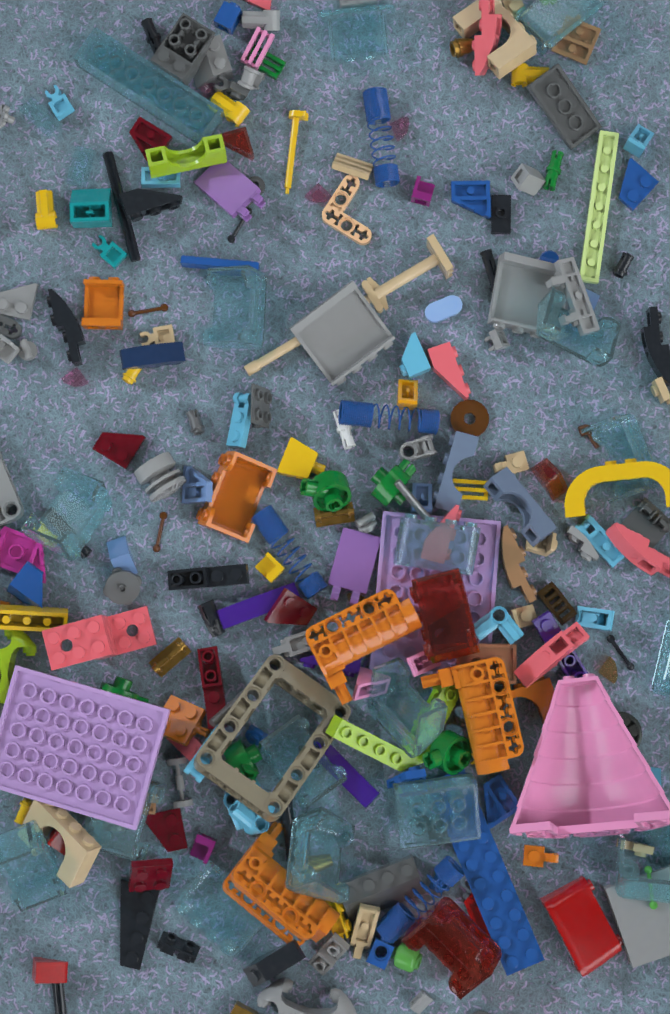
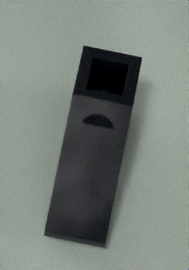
[119,188,183,222]

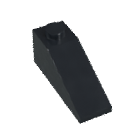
[243,939,306,987]

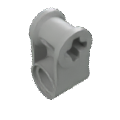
[237,65,265,90]
[398,435,438,462]

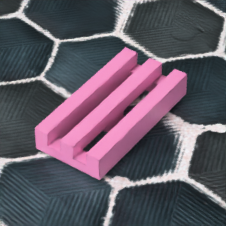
[240,26,275,70]

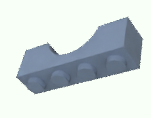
[432,431,479,511]
[483,467,557,547]

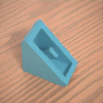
[623,124,655,158]

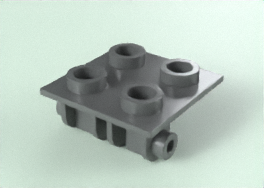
[250,383,272,429]
[621,497,670,548]

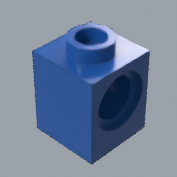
[213,1,242,35]
[366,936,395,970]

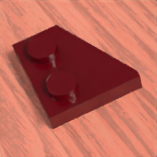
[129,116,173,163]
[92,432,146,469]
[264,588,317,625]
[142,808,188,852]

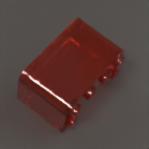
[409,568,481,664]
[401,897,502,1000]

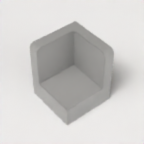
[511,163,546,196]
[0,334,21,364]

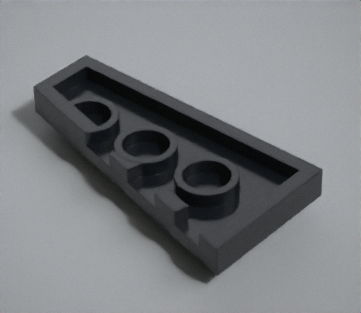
[120,879,160,970]

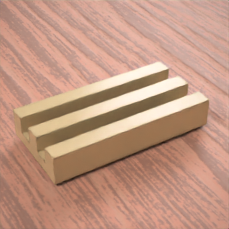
[331,153,373,180]

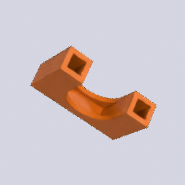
[496,675,554,738]

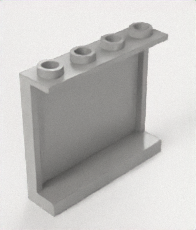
[487,252,579,342]
[289,281,395,386]
[603,863,670,968]

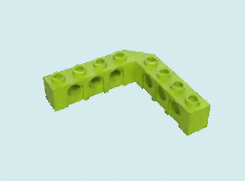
[325,685,459,772]

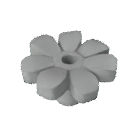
[0,104,15,129]

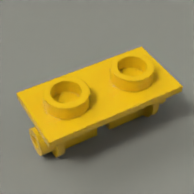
[324,895,353,939]

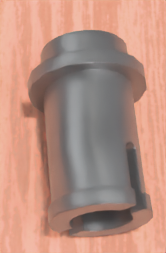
[186,409,205,436]

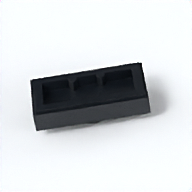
[491,195,511,234]

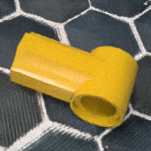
[511,63,549,87]
[209,92,250,127]
[35,189,58,230]

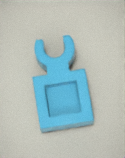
[45,85,75,121]

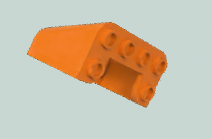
[196,451,278,543]

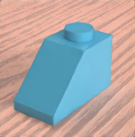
[399,332,431,380]

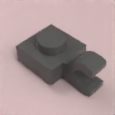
[213,75,250,101]

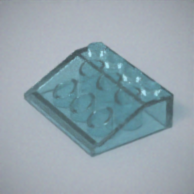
[393,773,481,850]

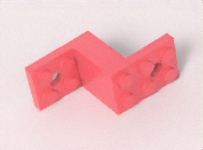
[42,606,157,671]

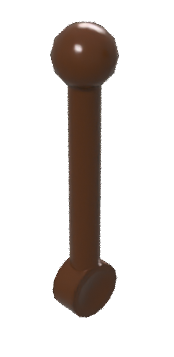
[128,304,168,317]
[153,512,168,552]

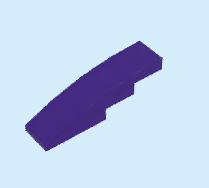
[217,582,300,630]
[313,741,380,808]

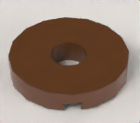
[450,399,489,437]

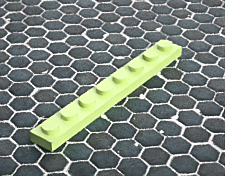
[580,130,619,284]

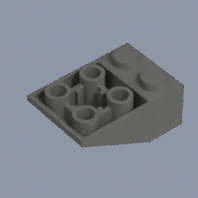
[150,13,216,89]

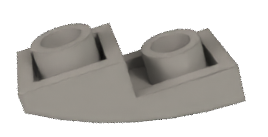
[566,525,599,562]
[308,932,350,976]

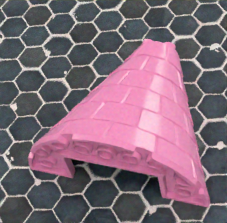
[509,673,670,839]

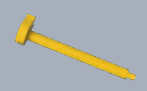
[284,110,309,194]

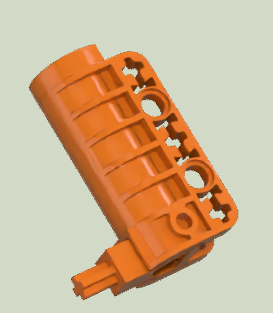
[305,589,422,705]
[420,657,524,775]
[222,821,340,946]

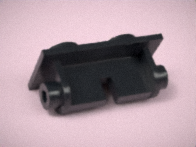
[157,931,201,964]

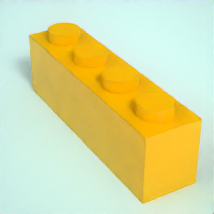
[0,604,68,632]

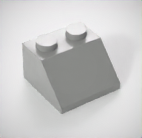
[193,34,233,89]

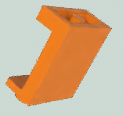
[81,276,125,330]

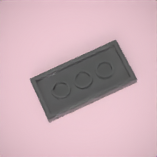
[526,63,602,150]

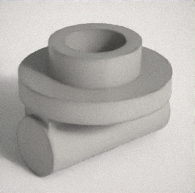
[18,339,38,361]
[355,512,377,533]

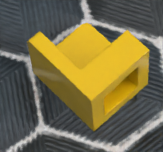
[255,552,285,584]

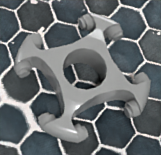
[257,977,357,1014]

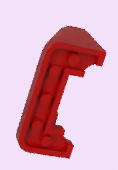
[540,876,624,977]

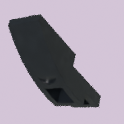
[46,289,86,366]
[640,306,670,386]
[167,564,249,591]

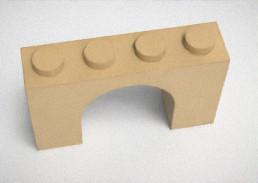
[453,0,537,80]
[18,800,102,888]

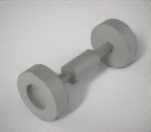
[166,757,193,808]

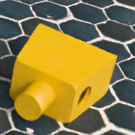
[277,437,326,480]

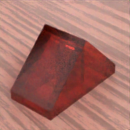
[222,127,254,161]
[530,458,568,501]

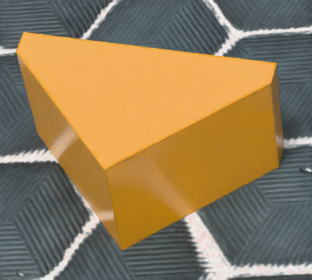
[396,379,418,411]

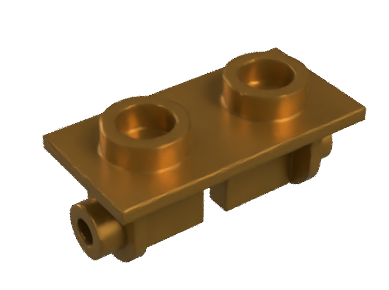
[313,502,355,528]
[149,637,192,678]

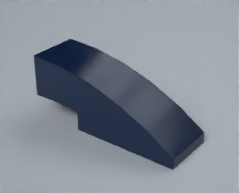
[120,342,186,370]

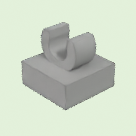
[484,329,510,351]

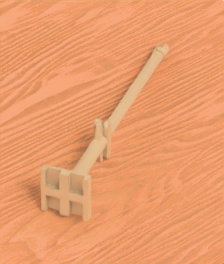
[244,234,454,376]

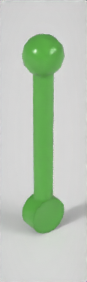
[644,866,658,909]

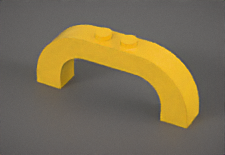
[564,458,670,518]

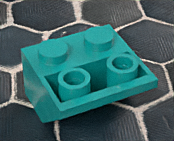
[70,188,112,228]

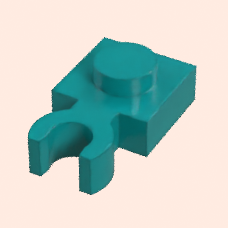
[92,235,128,269]

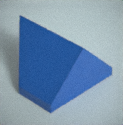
[7,561,44,608]

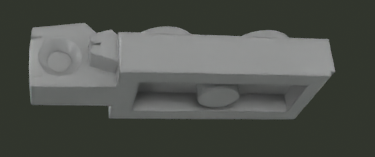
[272,627,326,658]

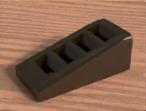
[537,581,578,626]

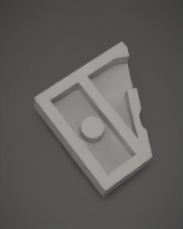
[0,283,39,321]

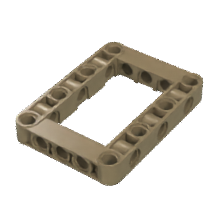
[194,654,351,822]

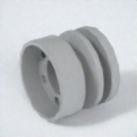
[134,452,187,502]

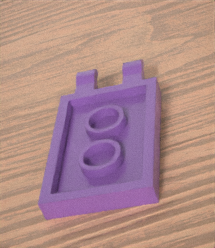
[194,161,266,222]
[328,527,381,606]

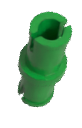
[543,150,564,191]

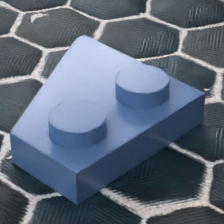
[181,465,213,504]

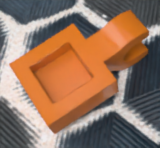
[523,844,559,867]

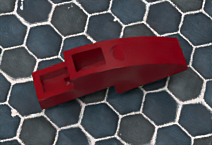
[197,646,229,730]

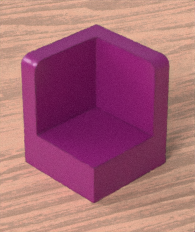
[411,175,435,207]
[190,832,217,864]

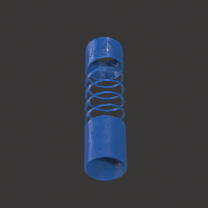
[363,87,400,188]
[338,399,440,435]
[251,505,328,599]
[376,856,465,943]

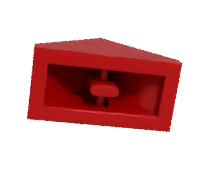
[32,957,68,984]

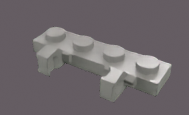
[545,257,600,336]

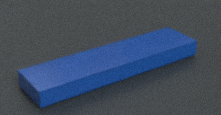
[180,255,260,274]

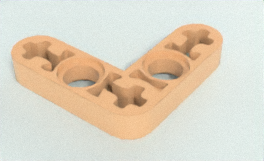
[322,175,372,245]

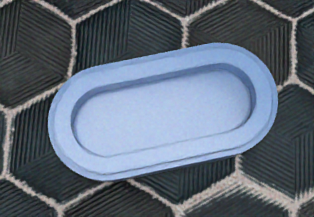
[425,295,462,323]

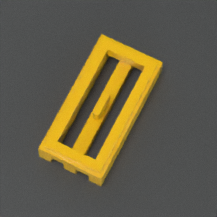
[452,479,488,501]

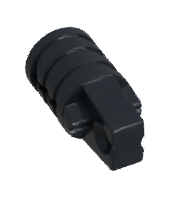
[197,599,225,637]

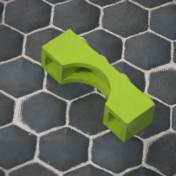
[145,133,227,179]

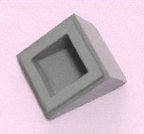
[409,990,433,1014]

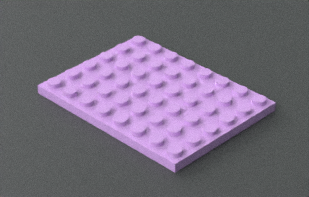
[369,511,501,675]
[0,665,171,830]

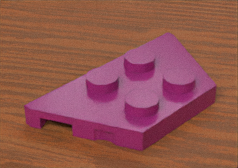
[0,526,46,584]

